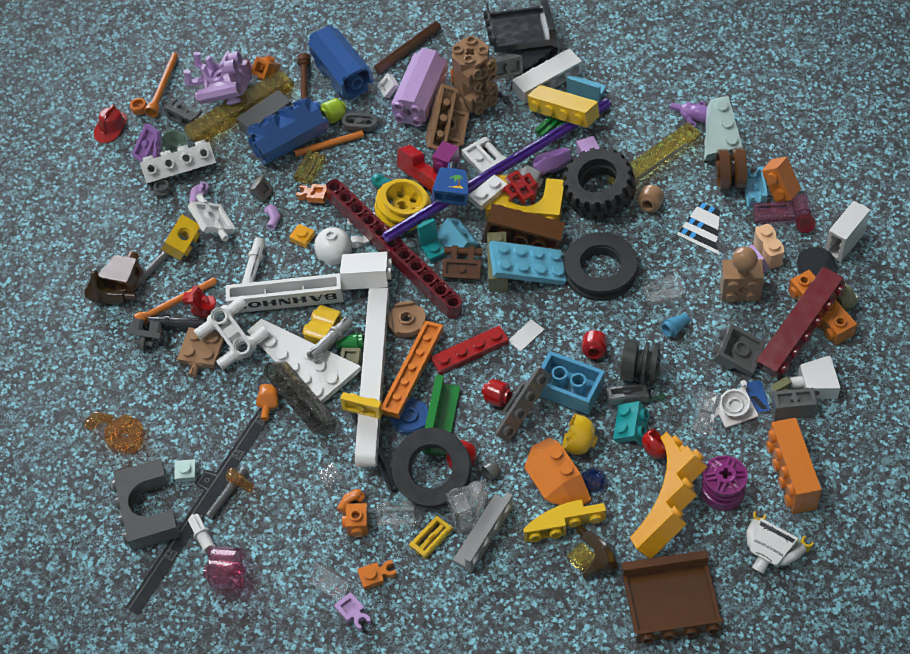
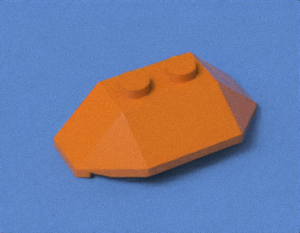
[524,437,591,506]

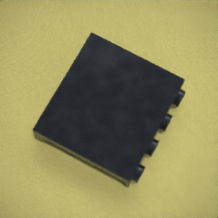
[483,0,557,53]

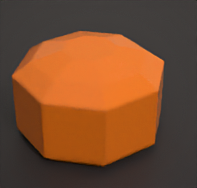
[130,98,147,115]

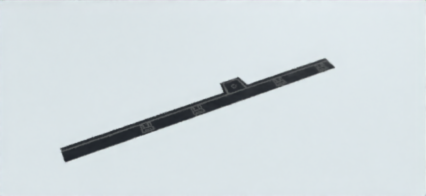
[125,408,272,615]

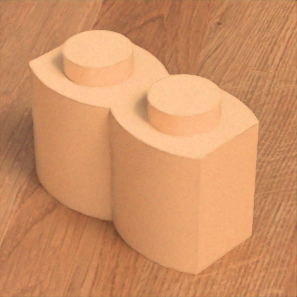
[753,224,784,270]

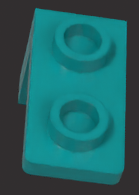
[417,218,447,264]

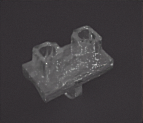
[376,501,416,531]

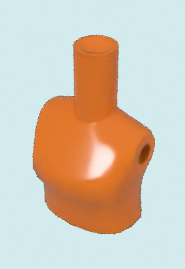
[256,384,280,421]

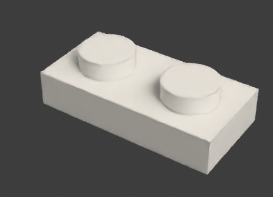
[468,174,508,210]

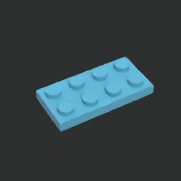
[489,241,566,285]

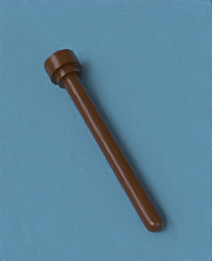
[297,53,311,99]

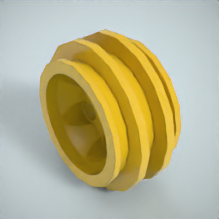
[374,179,431,232]

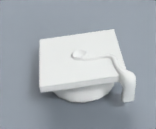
[711,380,759,429]

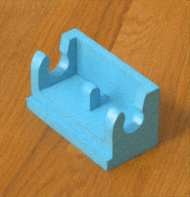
[744,166,768,209]

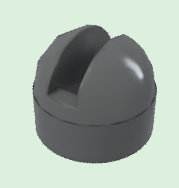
[482,462,500,480]

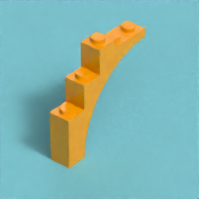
[630,432,707,559]

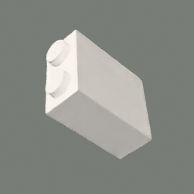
[825,201,870,262]
[340,252,392,290]

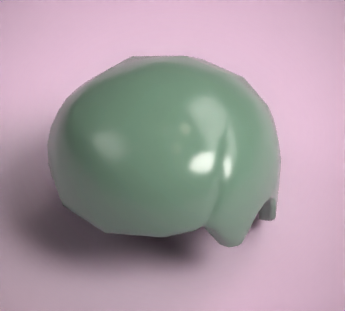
[161,130,187,153]

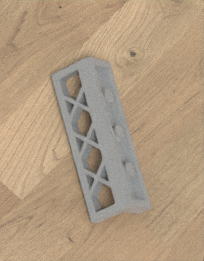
[453,492,513,573]

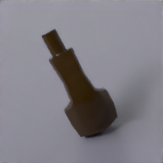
[84,270,137,304]
[576,525,618,580]

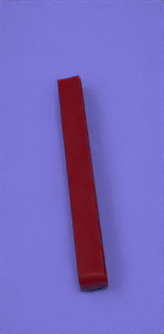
[326,179,462,319]

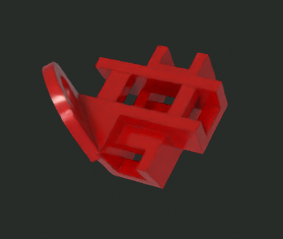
[502,170,538,205]

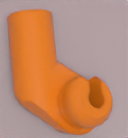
[336,489,365,514]

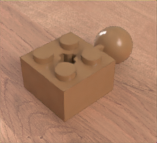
[720,246,764,302]

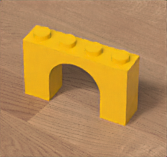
[485,175,565,221]

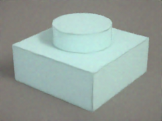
[174,459,197,483]

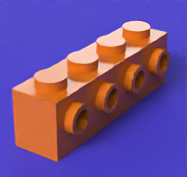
[788,270,857,345]

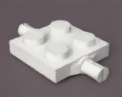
[188,193,236,242]

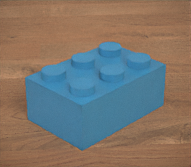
[539,351,605,415]

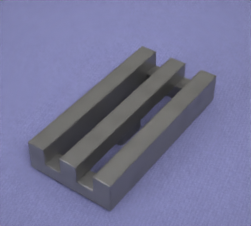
[606,383,649,406]

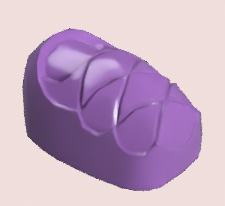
[532,148,571,177]

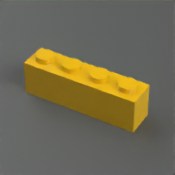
[527,85,600,128]

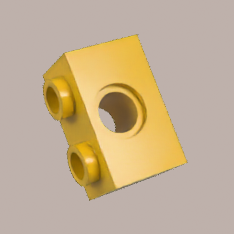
[161,214,201,261]

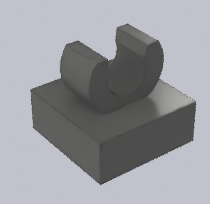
[249,176,274,202]

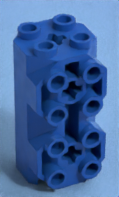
[308,25,373,100]
[246,97,330,164]

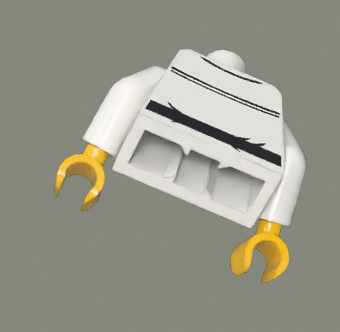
[746,511,814,574]

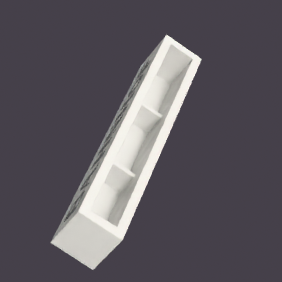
[226,273,344,313]

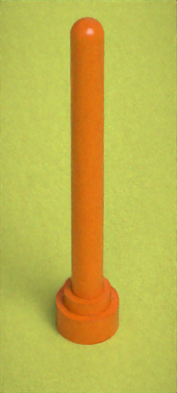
[144,53,178,118]
[133,278,217,326]

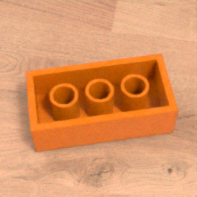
[766,418,822,514]

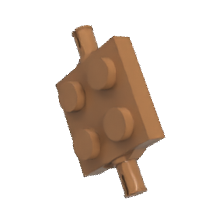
[177,327,225,378]

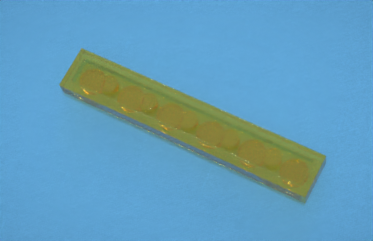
[607,122,701,186]

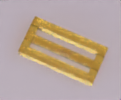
[293,150,326,185]

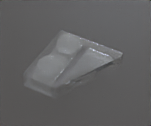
[643,268,686,306]

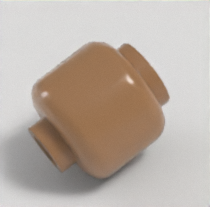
[638,185,665,212]

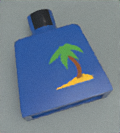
[431,162,468,206]

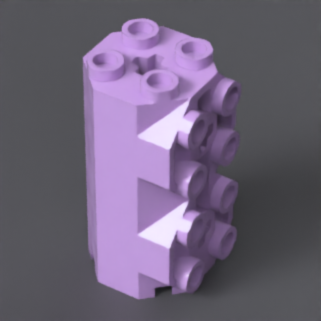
[391,48,448,127]

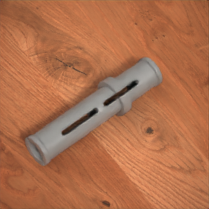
[306,317,353,362]

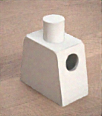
[789,356,840,399]

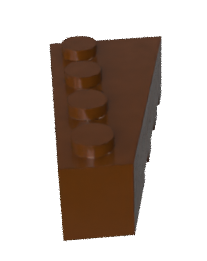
[481,203,565,249]

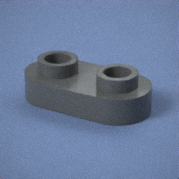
[342,112,378,132]

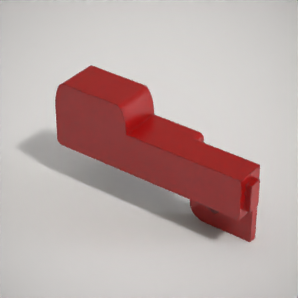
[397,145,437,195]

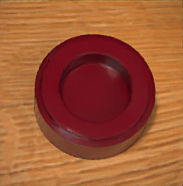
[796,213,816,233]

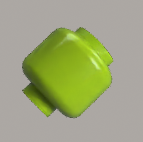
[320,98,347,124]

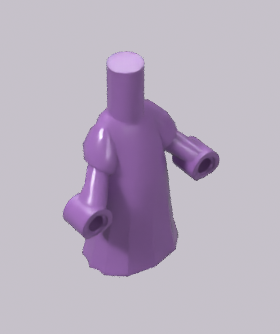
[670,101,707,131]

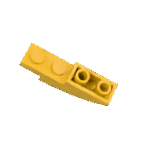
[523,499,606,542]

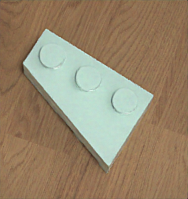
[703,96,743,161]

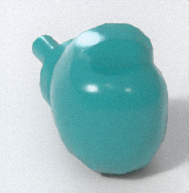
[371,173,392,189]

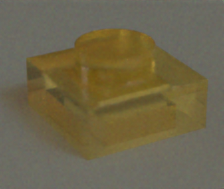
[567,542,595,572]

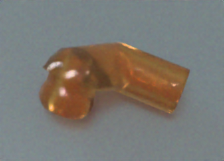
[84,412,114,430]
[225,468,254,493]

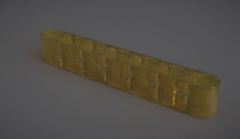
[184,70,294,144]

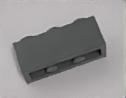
[237,90,292,138]

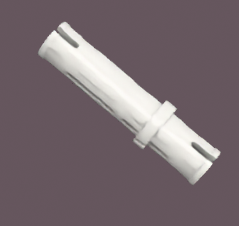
[242,237,266,284]

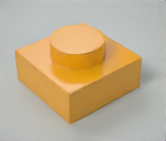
[289,224,315,248]

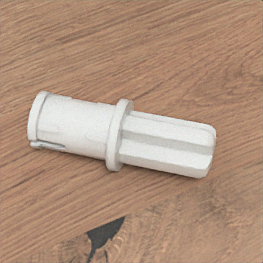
[188,514,216,553]

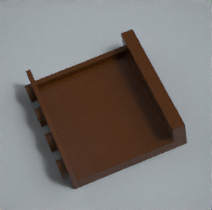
[621,550,724,644]

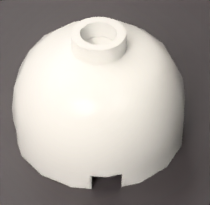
[314,227,352,265]

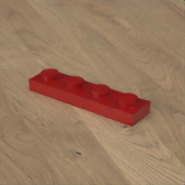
[430,325,509,375]

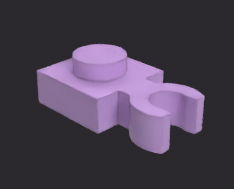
[334,592,371,632]

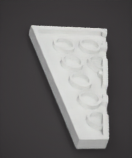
[247,319,362,408]

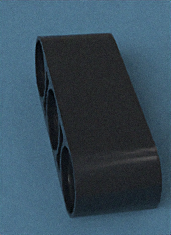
[518,45,558,76]

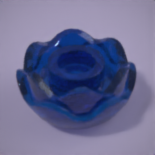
[582,468,607,492]

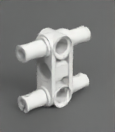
[194,296,270,370]

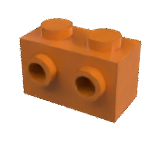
[762,157,801,202]

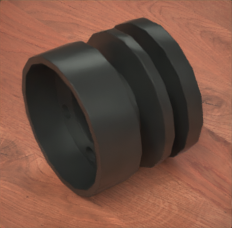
[620,339,661,385]

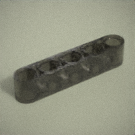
[264,361,336,434]

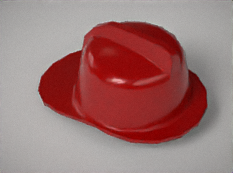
[93,105,127,143]

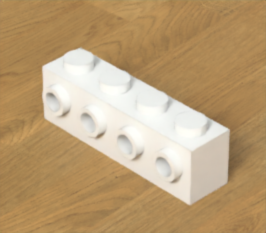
[140,139,216,183]

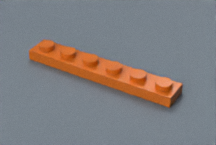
[382,320,444,419]

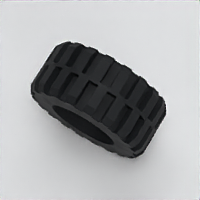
[563,147,636,220]

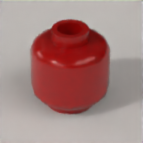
[581,330,607,359]
[481,379,513,407]

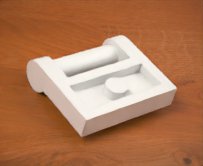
[461,137,507,174]

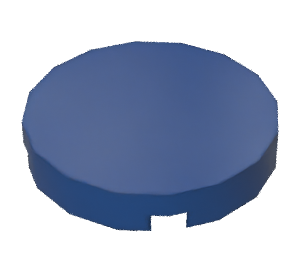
[390,398,429,435]

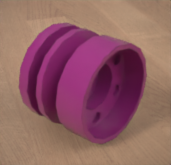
[701,456,748,511]

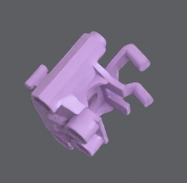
[184,51,252,105]

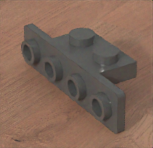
[494,366,552,442]

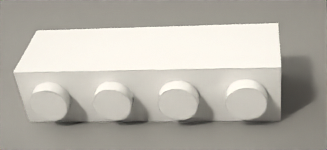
[512,48,582,104]

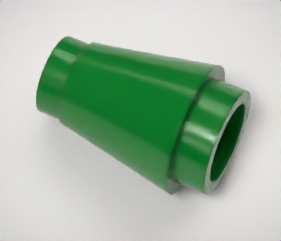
[336,332,365,351]

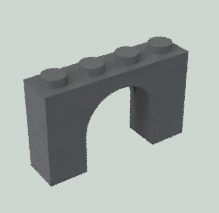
[112,458,181,551]

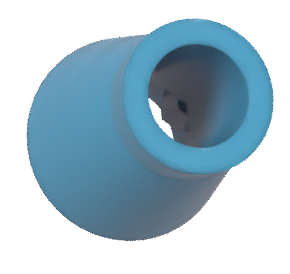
[661,313,690,337]

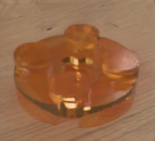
[104,414,145,454]

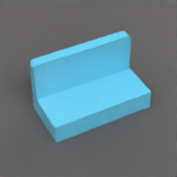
[567,76,606,102]
[437,218,479,259]

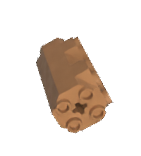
[452,36,498,115]

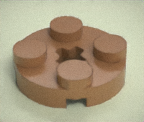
[387,301,426,337]

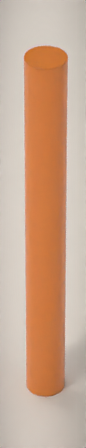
[294,130,364,157]

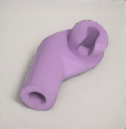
[189,182,209,204]
[264,204,281,230]

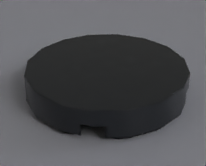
[796,247,836,276]

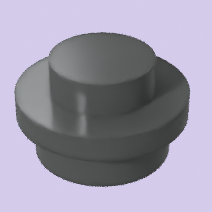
[153,179,171,196]

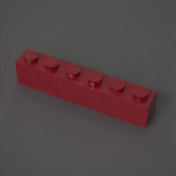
[756,267,846,379]

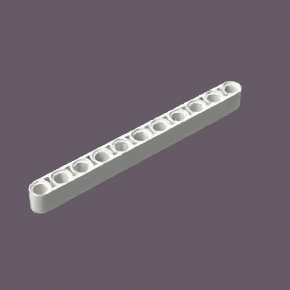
[355,288,389,467]

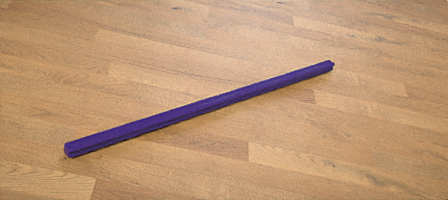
[382,98,612,242]

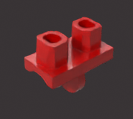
[182,286,217,319]

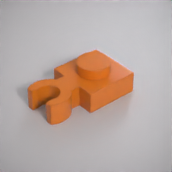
[296,184,327,203]
[357,560,397,591]

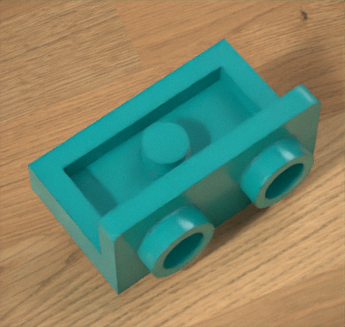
[613,401,650,446]

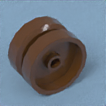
[715,148,747,190]

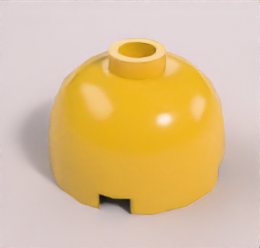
[562,413,598,455]

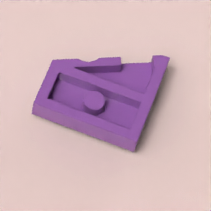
[131,124,162,162]

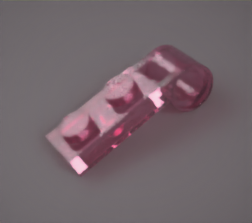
[752,194,812,223]

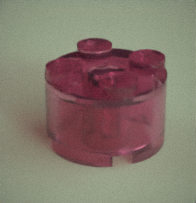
[203,546,246,590]

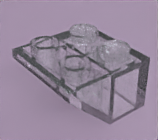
[446,480,489,534]

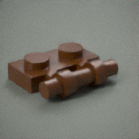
[442,245,483,280]

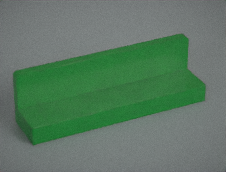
[423,375,460,456]

